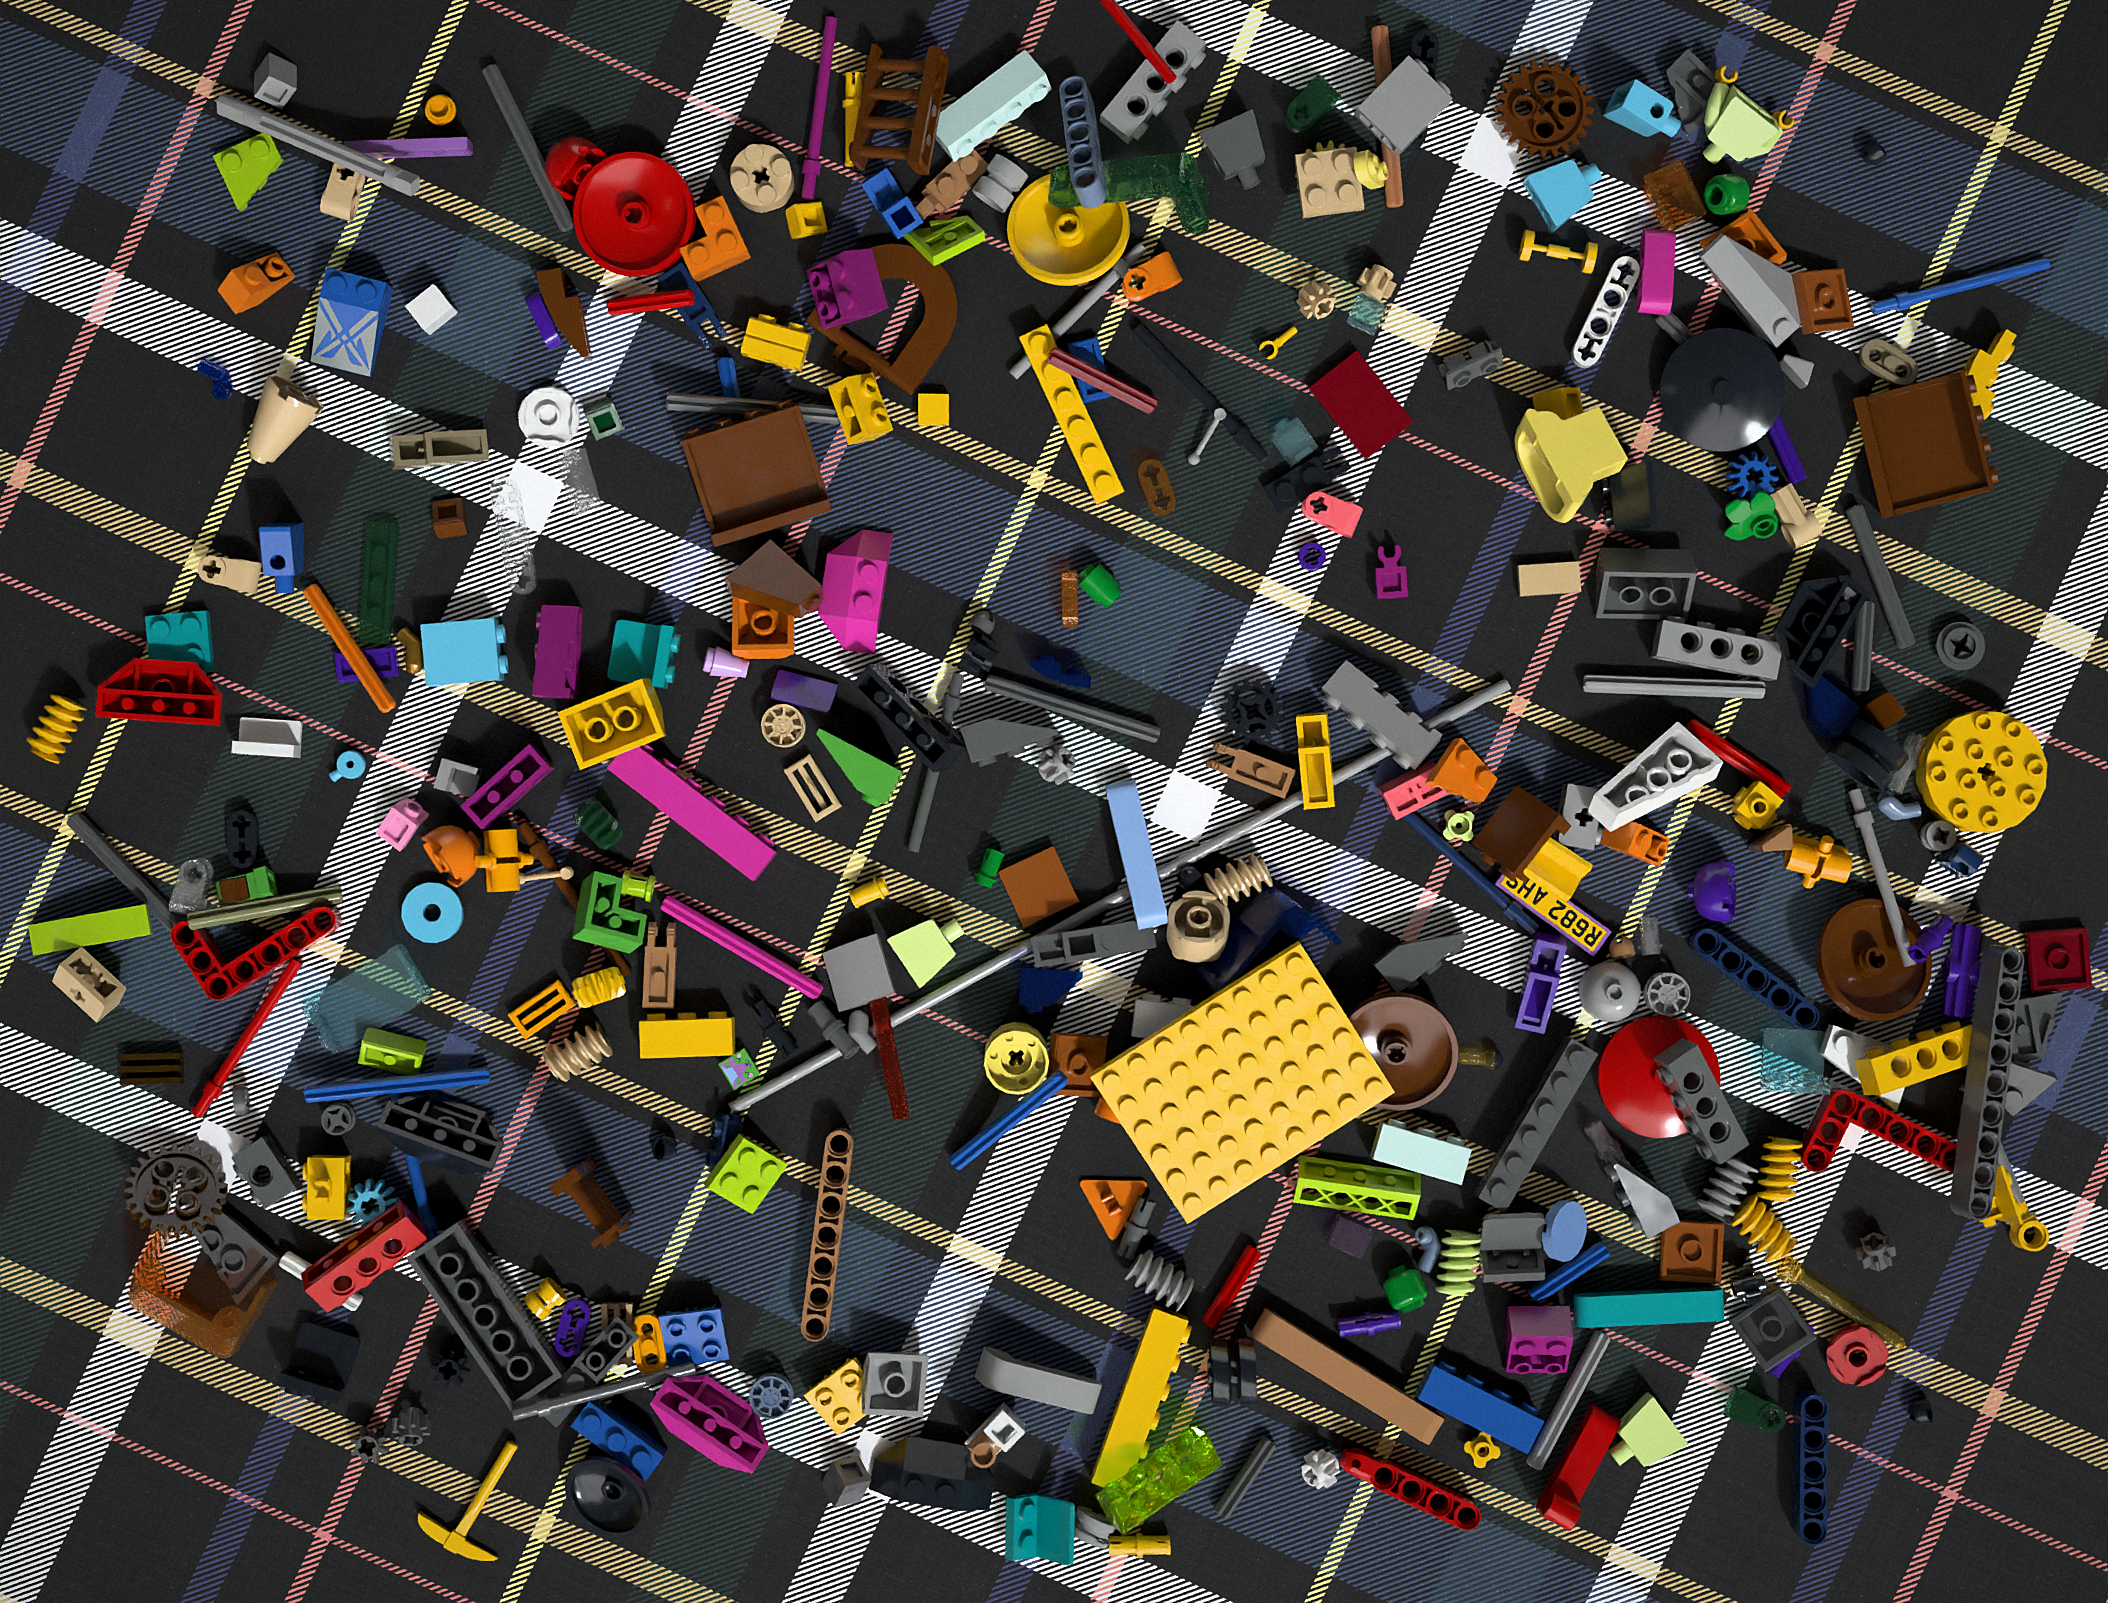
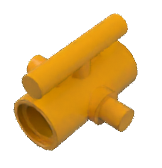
[474,829,534,892]
[1783,834,1852,888]

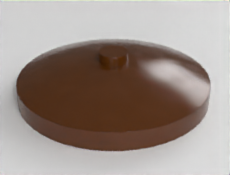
[1815,899,1932,1022]
[1347,992,1458,1111]

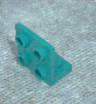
[1005,1493,1075,1565]

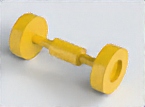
[1518,229,1598,274]

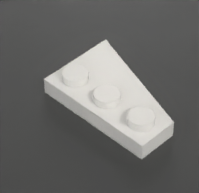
[1819,1024,1905,1111]

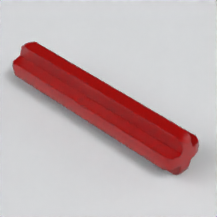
[607,289,695,316]
[1203,1245,1261,1329]

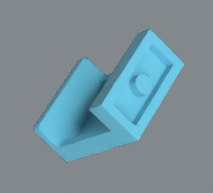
[420,618,509,687]

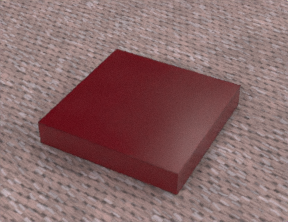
[2023,927,2092,993]

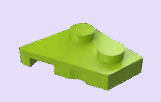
[213,133,284,211]
[903,215,985,266]

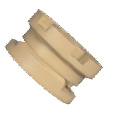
[761,704,806,748]

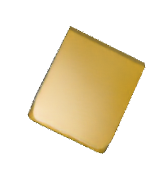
[785,201,828,239]

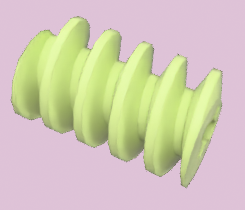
[1435,1230,1481,1296]

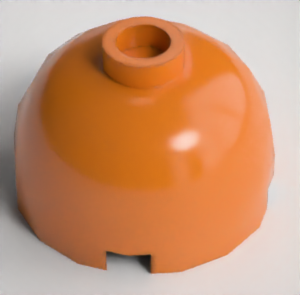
[421,825,480,888]

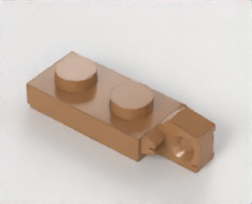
[915,149,989,220]

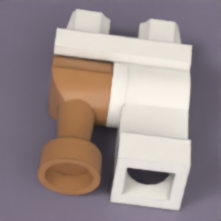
[965,1402,1025,1468]

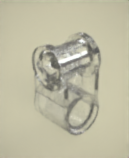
[169,858,214,916]

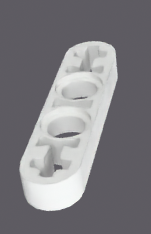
[1571,256,1640,368]

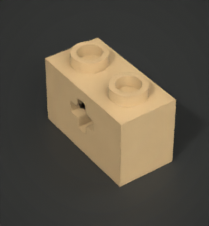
[52,947,126,1022]

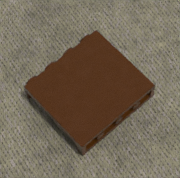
[1853,369,1999,518]
[680,399,832,547]

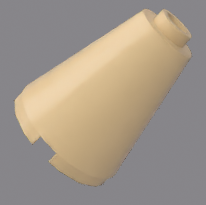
[246,375,324,464]

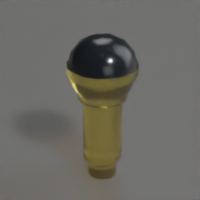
[1458,1049,1503,1070]

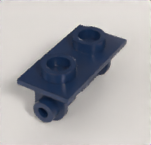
[705,1111,744,1173]

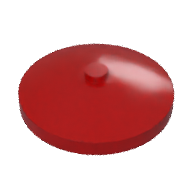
[573,152,696,277]
[1596,1015,1721,1138]

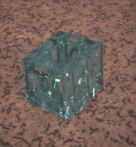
[1270,417,1318,468]

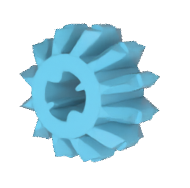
[346,1178,400,1229]

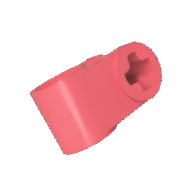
[1301,492,1363,538]

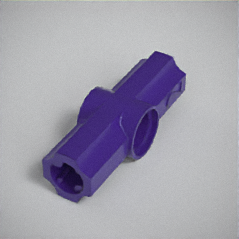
[1941,923,1982,1018]

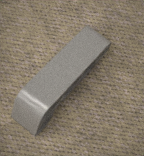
[975,1347,1102,1414]

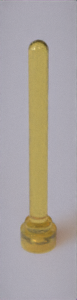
[1776,1256,1905,1349]

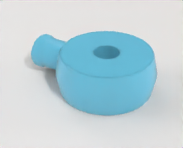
[329,750,366,782]

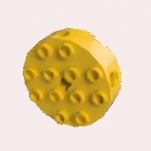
[1915,711,2047,833]

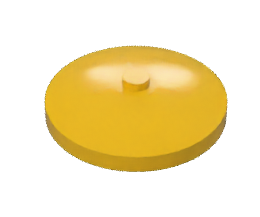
[1007,170,1130,286]

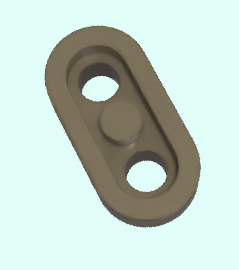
[1859,339,1918,387]

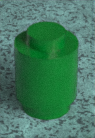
[1078,563,1123,608]

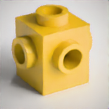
[1730,781,1784,830]

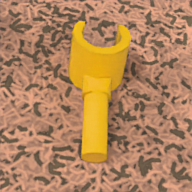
[1259,326,1298,360]

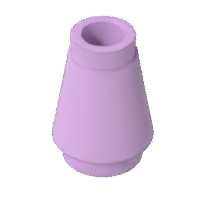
[703,646,750,678]

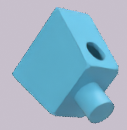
[1603,79,1681,137]
[1522,159,1602,233]

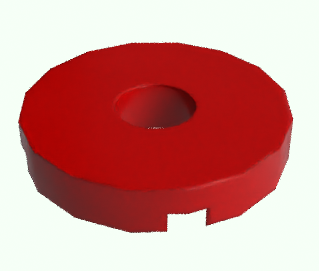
[1825,1325,1889,1386]

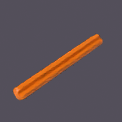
[303,584,396,713]

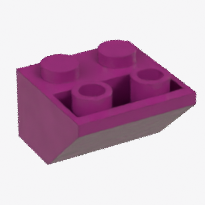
[806,249,888,329]
[1505,1306,1574,1374]

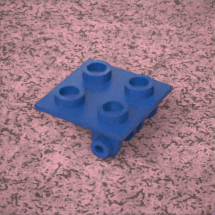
[659,1305,730,1367]

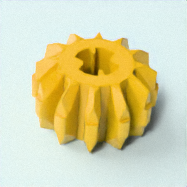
[572,966,626,1008]

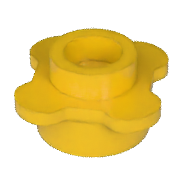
[1464,1432,1500,1468]

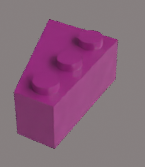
[532,605,583,700]

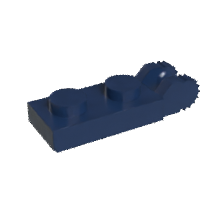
[656,261,728,349]

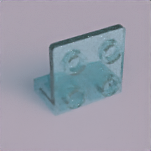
[1760,1028,1831,1095]

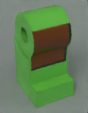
[215,866,279,906]

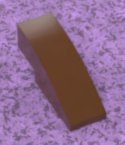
[536,268,593,362]

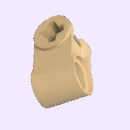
[320,163,366,221]
[198,556,262,594]

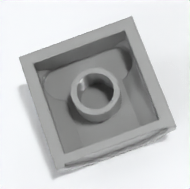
[861,1351,929,1417]

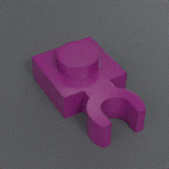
[1374,545,1408,600]

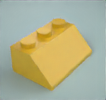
[557,678,666,770]

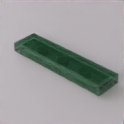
[359,520,400,645]

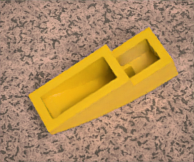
[1296,712,1335,810]

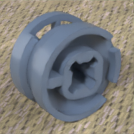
[749,1372,794,1419]

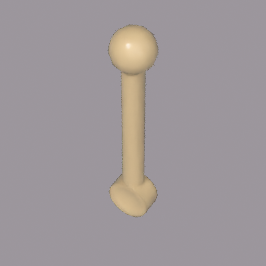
[519,866,574,885]

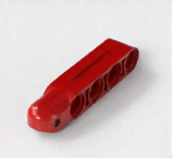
[1339,1448,1481,1531]

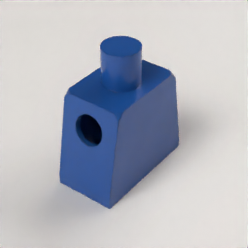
[259,522,304,593]

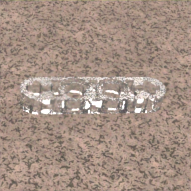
[490,476,537,595]

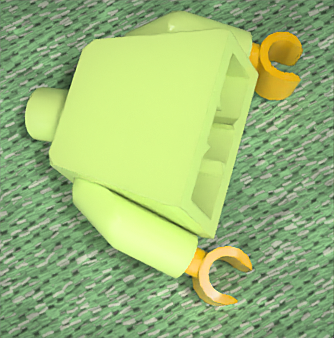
[1703,65,1794,164]

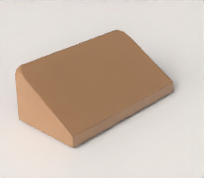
[1748,826,1793,852]

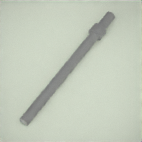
[1009,242,1147,379]
[1848,788,1916,967]

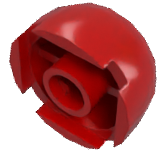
[545,136,606,200]

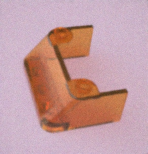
[128,1230,278,1358]

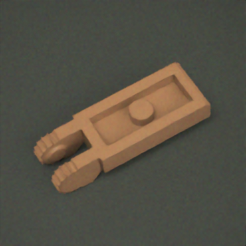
[1205,742,1296,799]
[642,922,677,1009]

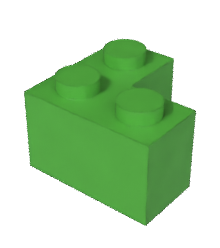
[572,871,647,954]

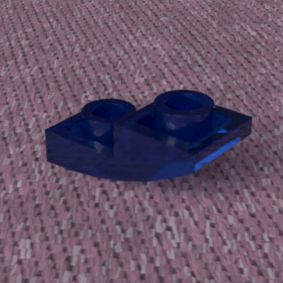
[1030,655,1091,690]

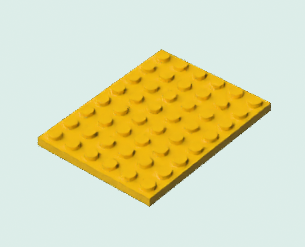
[1089,941,1395,1224]

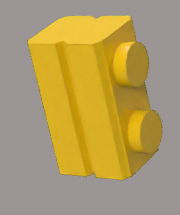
[741,314,811,372]

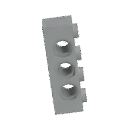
[1100,20,1206,144]
[1650,616,1782,681]

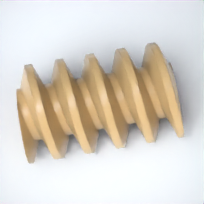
[1204,853,1273,906]
[542,1022,613,1082]

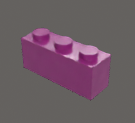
[460,744,555,829]

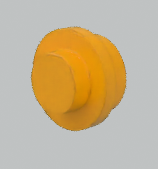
[425,94,456,126]

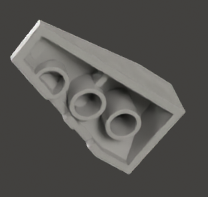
[1699,233,1800,348]

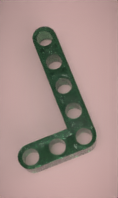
[1048,152,1211,234]

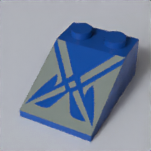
[311,268,394,377]

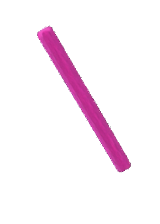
[660,896,823,999]

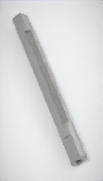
[216,94,420,196]

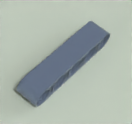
[1059,76,1106,209]

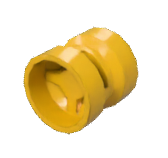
[524,1277,567,1320]

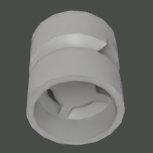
[972,154,1028,213]

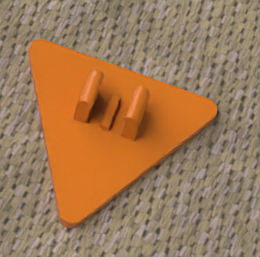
[1080,1180,1147,1240]

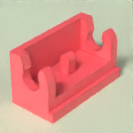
[1377,760,1449,820]

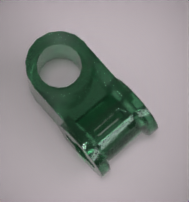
[1285,74,1341,134]
[1722,1385,1786,1432]

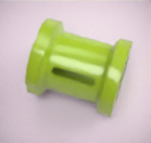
[620,870,656,902]

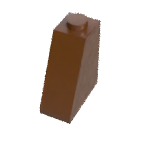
[726,539,823,619]

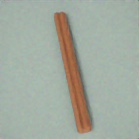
[1371,25,1404,208]

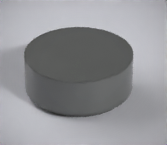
[232,1084,250,1116]

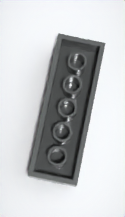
[406,1218,567,1411]

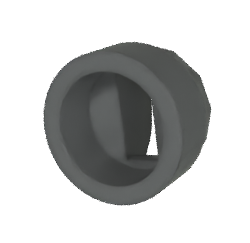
[968,611,995,637]

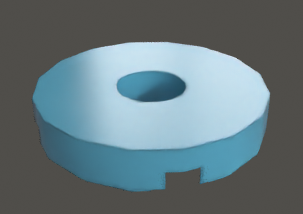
[401,882,464,943]

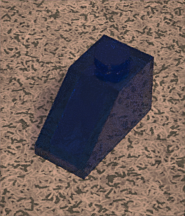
[1803,676,1861,738]
[1019,966,1083,1012]

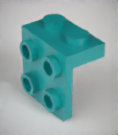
[608,620,681,689]

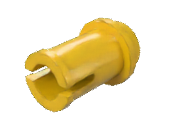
[849,876,890,908]

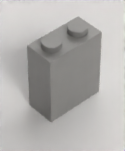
[1354,56,1453,157]

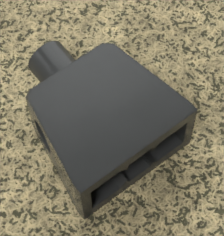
[1198,110,1265,190]

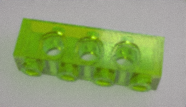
[1095,1426,1223,1535]

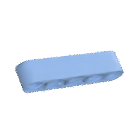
[1105,779,1168,930]

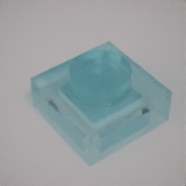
[1346,293,1388,336]

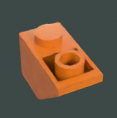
[218,252,295,314]
[1598,821,1670,867]

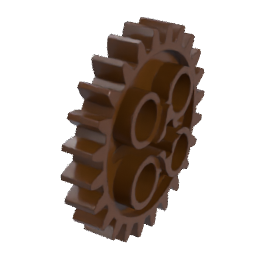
[1493,59,1594,161]

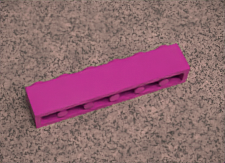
[607,744,777,881]

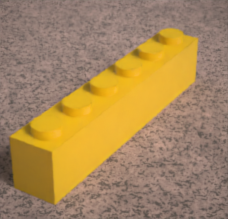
[1091,1304,1192,1495]

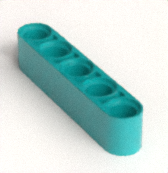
[1573,1287,1724,1328]

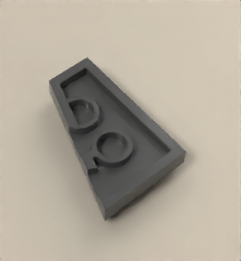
[193,1208,280,1305]

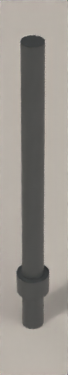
[907,672,965,853]
[511,1361,696,1421]

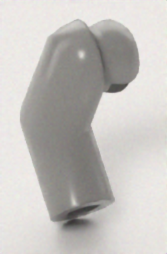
[848,1010,878,1054]

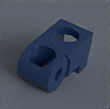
[1935,837,1985,878]

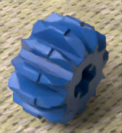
[1725,451,1778,501]

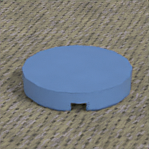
[1542,1200,1587,1262]

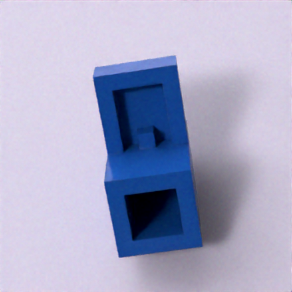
[860,167,923,239]

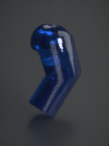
[197,358,234,400]

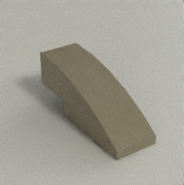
[389,429,489,470]

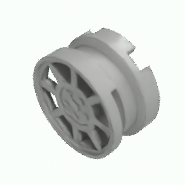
[1643,972,1690,1016]
[1074,1506,1117,1549]

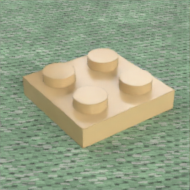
[1294,147,1364,218]

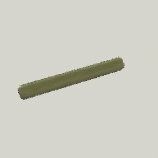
[187,885,343,930]

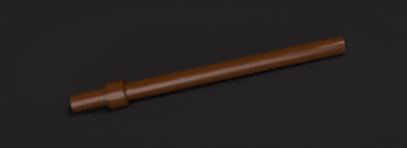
[517,821,632,977]

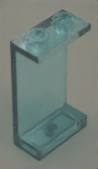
[302,943,434,1054]

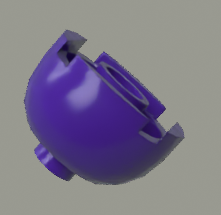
[1688,861,1736,922]

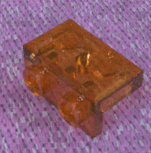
[1643,159,1708,231]

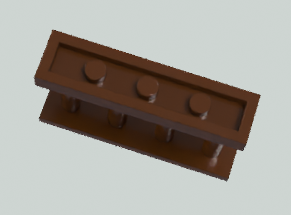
[849,44,950,175]
[549,1155,635,1248]

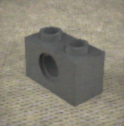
[231,1134,303,1209]

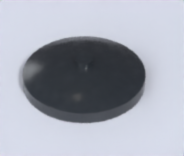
[1659,328,1785,451]

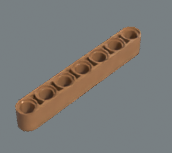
[801,1128,854,1342]
[1250,1308,1445,1445]

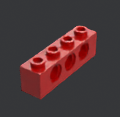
[300,1200,428,1313]

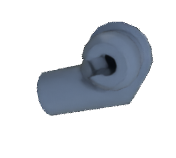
[1877,790,1921,820]
[1415,1226,1442,1273]

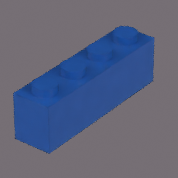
[1414,1361,1544,1454]

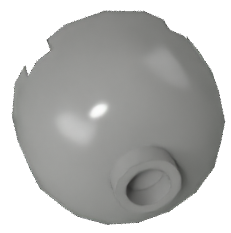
[1578,961,1641,1022]

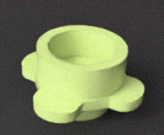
[1443,810,1475,841]

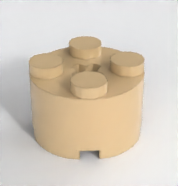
[730,144,794,213]
[1166,891,1230,962]

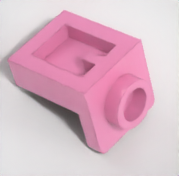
[376,797,429,852]

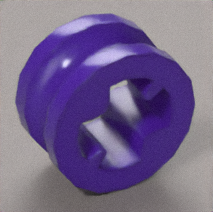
[1297,542,1326,571]

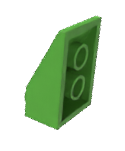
[816,728,904,807]

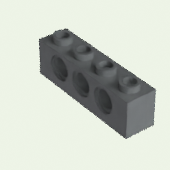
[1653,1038,1749,1165]

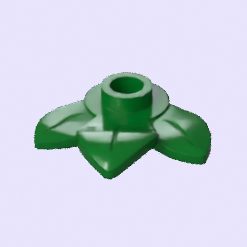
[1724,491,1778,540]

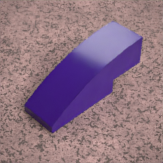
[1514,931,1567,1034]

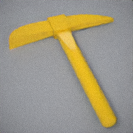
[418,1440,518,1561]

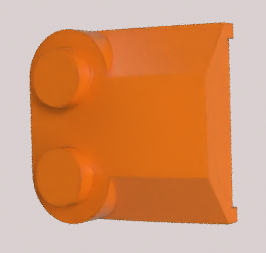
[1700,209,1787,267]
[732,596,795,659]

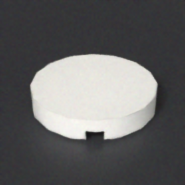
[518,386,580,448]

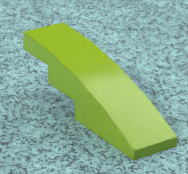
[28,904,153,955]

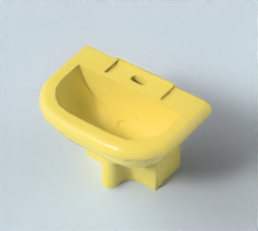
[1515,407,1628,523]

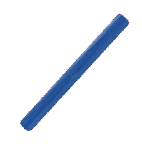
[304,1067,490,1103]

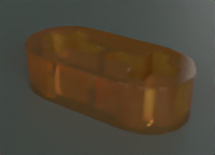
[1138,459,1176,516]
[1061,570,1078,628]

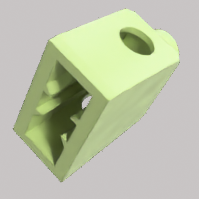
[887,918,965,988]
[1608,1392,1688,1467]

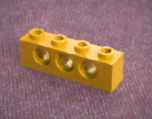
[1854,1021,1973,1095]

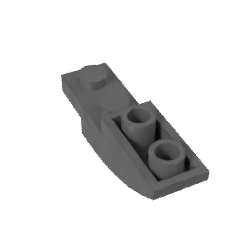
[1031,920,1157,968]
[543,1315,640,1428]

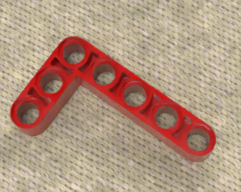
[171,906,342,1000]
[1796,1087,1957,1172]

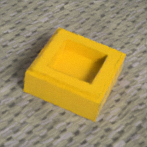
[918,394,949,426]

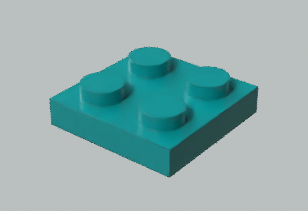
[145,611,215,673]

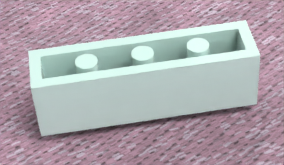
[935,50,1052,162]

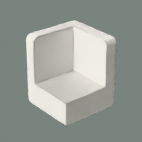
[405,285,458,335]

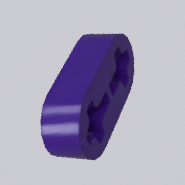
[524,291,563,350]
[554,1298,592,1357]

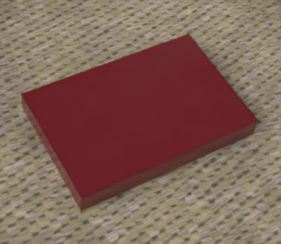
[1308,350,1413,461]

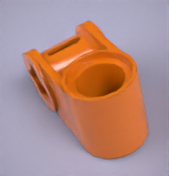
[1122,252,1183,302]

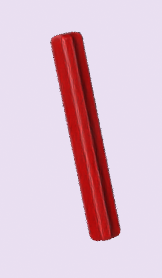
[1685,719,1791,798]

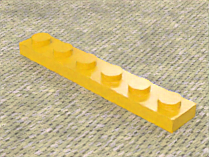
[1019,324,1124,505]

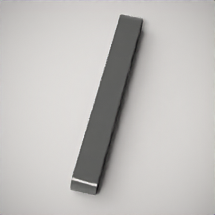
[1950,944,2024,1220]

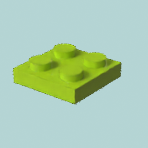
[703,1133,788,1214]

